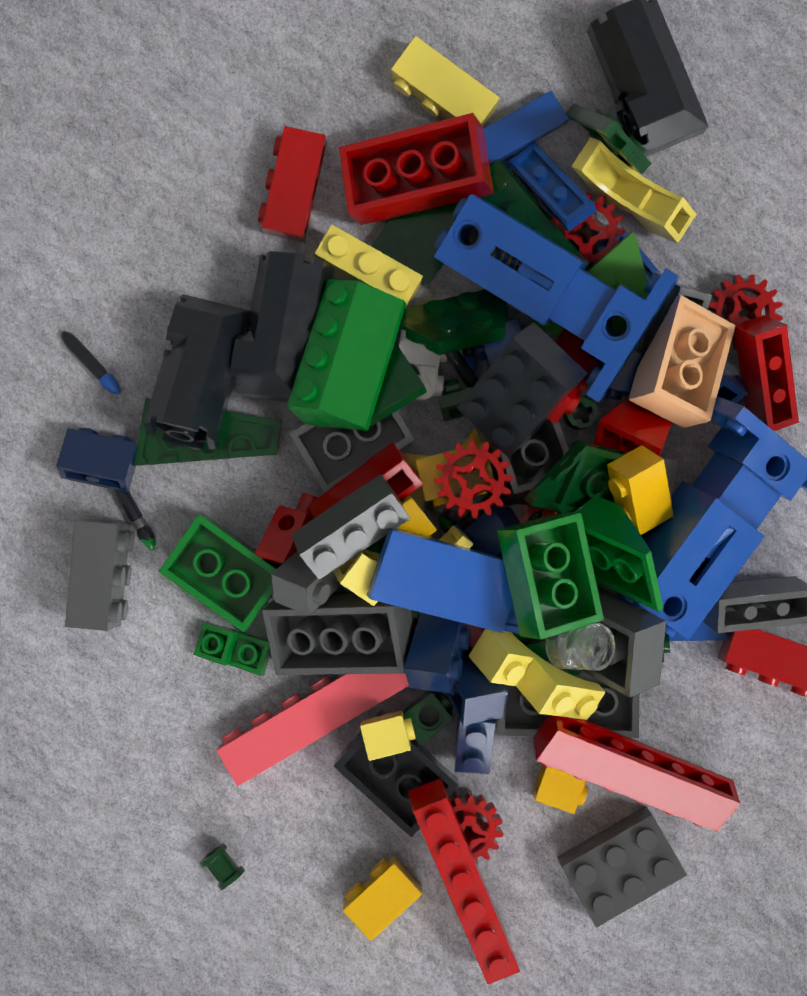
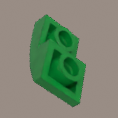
[193,622,271,676]

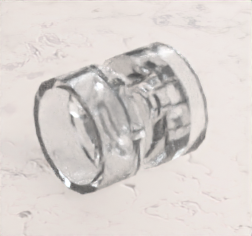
[546,623,615,671]

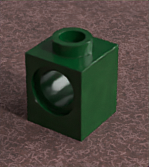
[402,691,453,745]

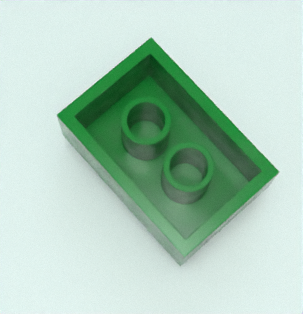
[497,512,604,640]
[158,514,279,632]

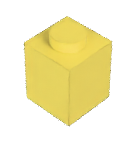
[360,710,416,761]

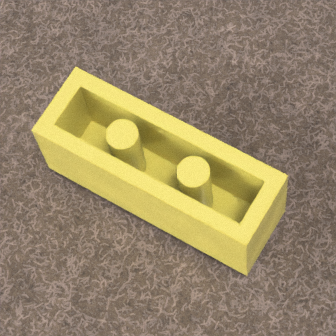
[391,36,500,126]
[314,224,423,308]

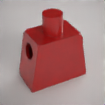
[593,397,672,457]
[255,492,318,567]

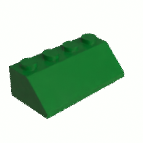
[287,279,406,431]

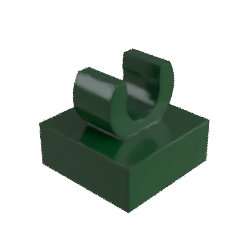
[438,377,472,422]

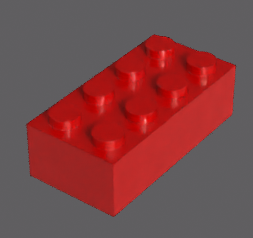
[339,113,494,225]

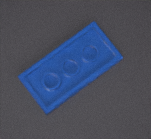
[367,528,513,633]

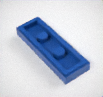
[484,90,569,166]
[507,142,597,232]

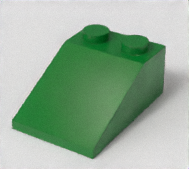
[575,496,664,612]

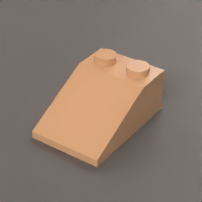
[629,295,736,428]

